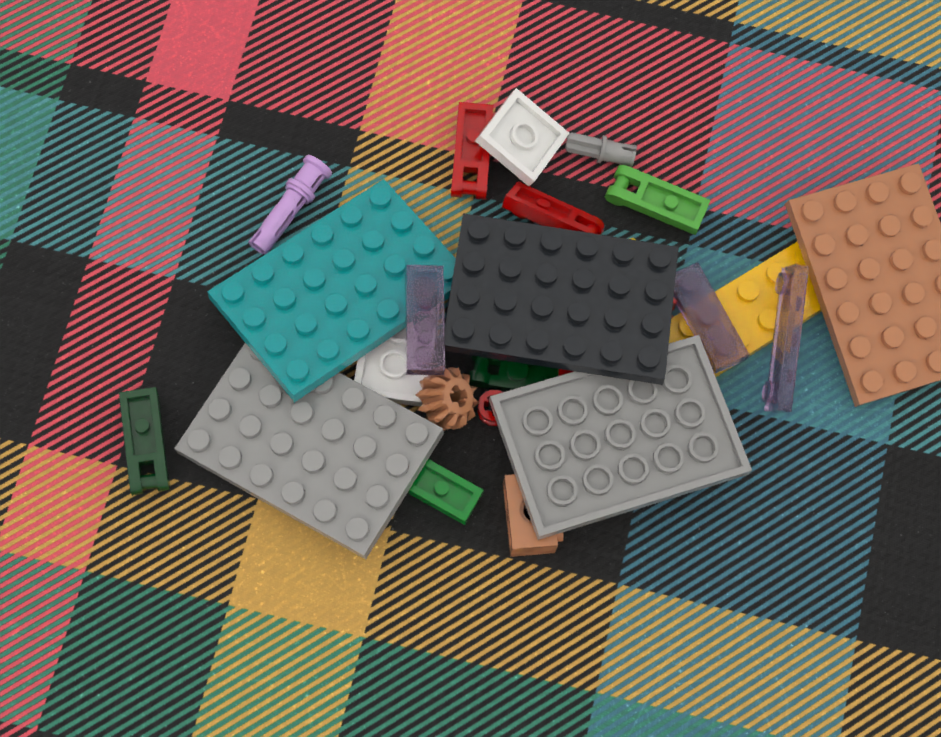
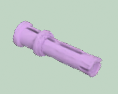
[248,155,332,255]

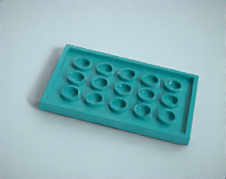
[207,179,456,403]

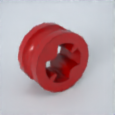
[477,390,503,426]

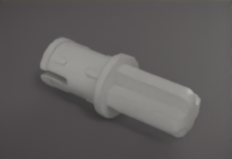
[565,133,637,167]

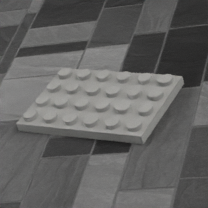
[489,335,752,540]
[174,343,444,560]

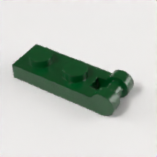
[469,356,558,392]
[119,387,170,496]

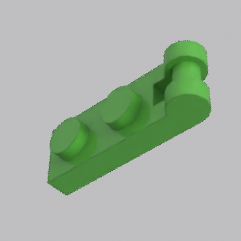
[605,165,711,235]

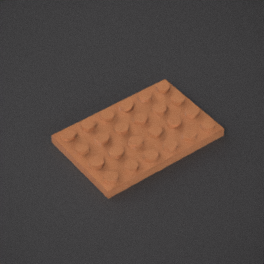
[785,163,941,407]

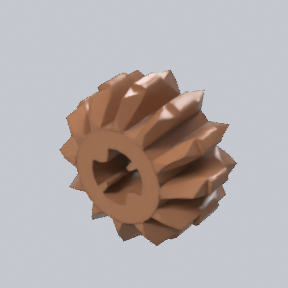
[415,367,480,430]

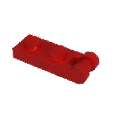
[451,102,494,200]
[502,181,604,235]

